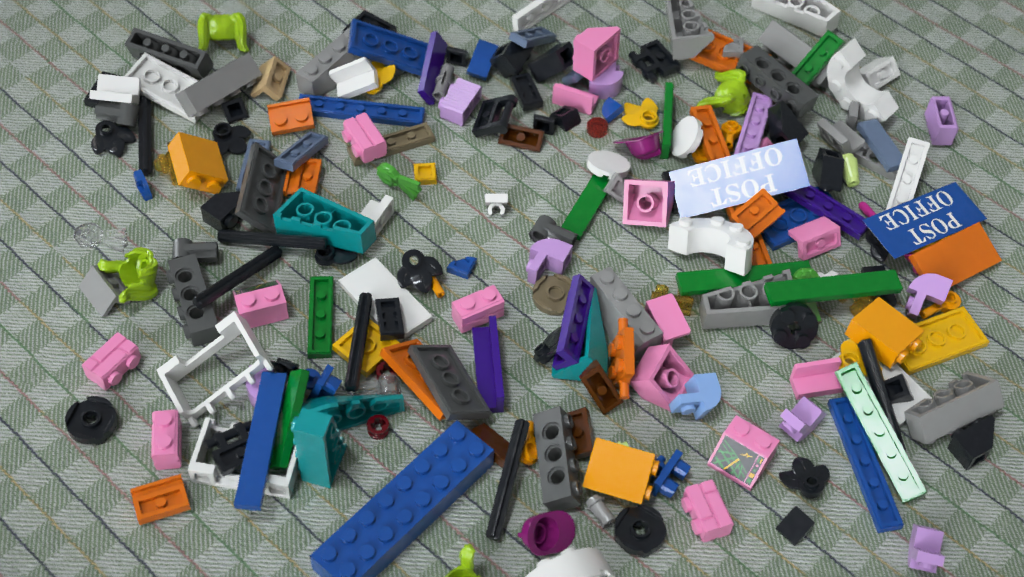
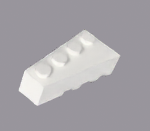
[751,0,841,37]

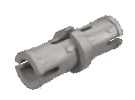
[432,64,454,101]

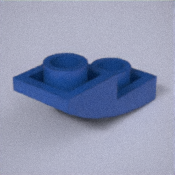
[467,39,499,81]

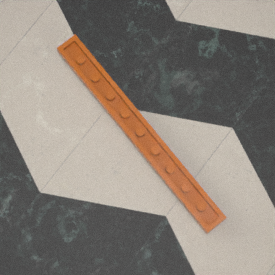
[689,105,772,266]

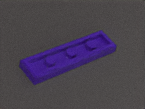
[417,31,448,105]
[784,185,869,240]

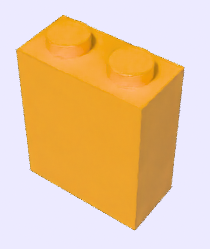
[168,132,228,194]
[845,297,924,369]
[582,437,660,505]

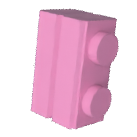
[342,112,387,164]
[452,285,505,333]
[82,332,141,391]
[151,409,182,470]
[681,479,734,542]

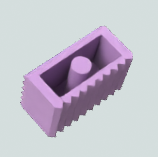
[438,78,482,126]
[924,96,959,145]

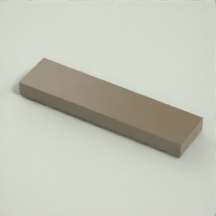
[347,122,435,167]

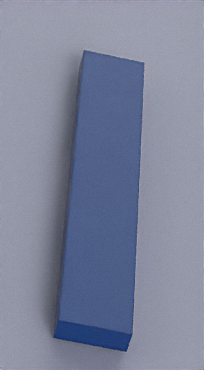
[299,94,425,127]
[234,371,288,511]
[827,397,904,533]

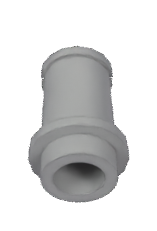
[586,494,616,528]

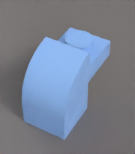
[669,372,721,420]

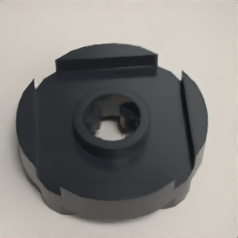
[769,302,818,349]
[65,396,118,445]
[614,505,666,558]

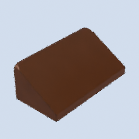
[498,124,545,152]
[579,359,624,415]
[470,423,509,468]

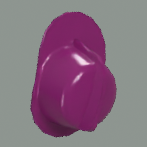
[613,131,663,160]
[517,510,575,556]

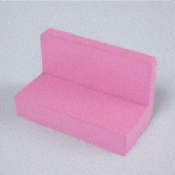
[552,83,599,116]
[788,216,841,261]
[645,293,691,346]
[789,357,843,400]

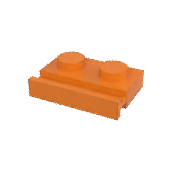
[267,97,315,136]
[283,158,322,196]
[729,188,786,239]
[130,474,191,526]

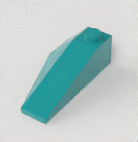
[552,287,608,381]
[302,394,405,431]

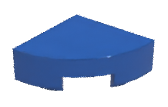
[602,97,624,123]
[133,169,153,201]
[447,257,477,280]

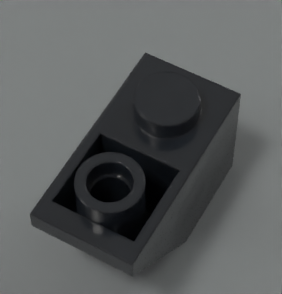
[490,41,535,78]
[528,41,574,83]
[768,100,809,144]
[812,148,844,192]
[200,191,241,231]
[947,415,995,471]

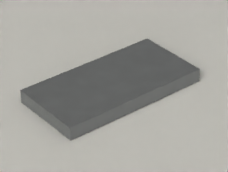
[235,142,287,234]
[407,345,492,420]

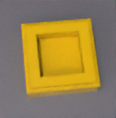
[413,163,437,185]

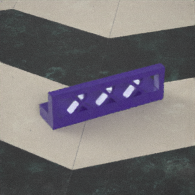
[552,274,594,370]
[472,315,504,413]

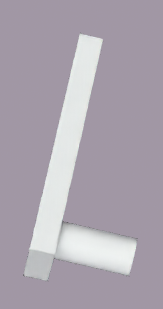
[512,0,571,32]
[886,137,930,210]

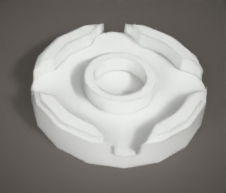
[670,116,703,159]
[587,150,630,179]

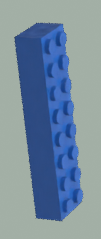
[310,420,494,577]

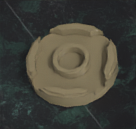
[532,274,572,316]

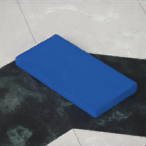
[348,18,428,76]
[761,186,834,251]

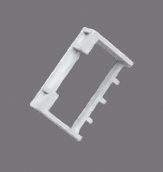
[157,311,274,428]
[188,417,299,499]

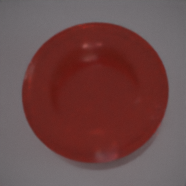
[586,117,608,138]

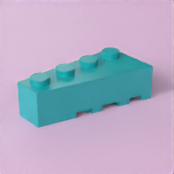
[273,187,377,254]
[291,408,347,489]

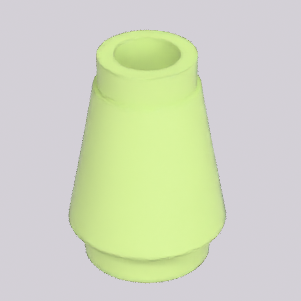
[842,153,860,187]

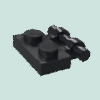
[628,39,681,83]
[204,420,252,477]

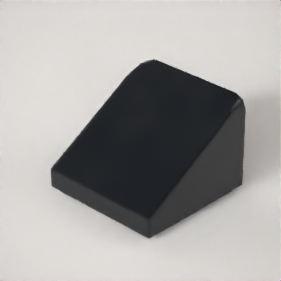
[446,46,470,67]
[220,97,249,124]
[549,106,581,132]
[533,114,557,135]
[885,374,914,404]
[775,506,815,546]

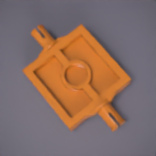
[608,318,635,399]

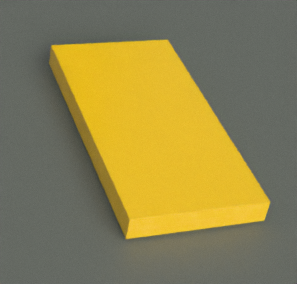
[900,306,990,375]

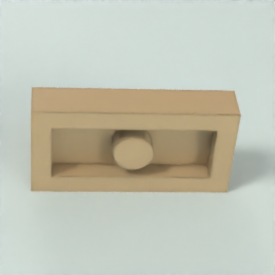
[250,56,291,101]

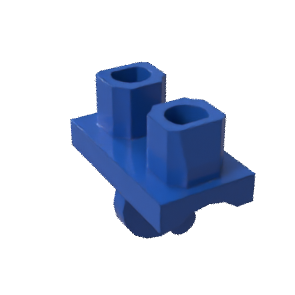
[305,364,342,400]
[651,449,691,498]

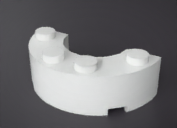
[827,38,899,122]
[668,216,754,276]
[525,547,615,577]

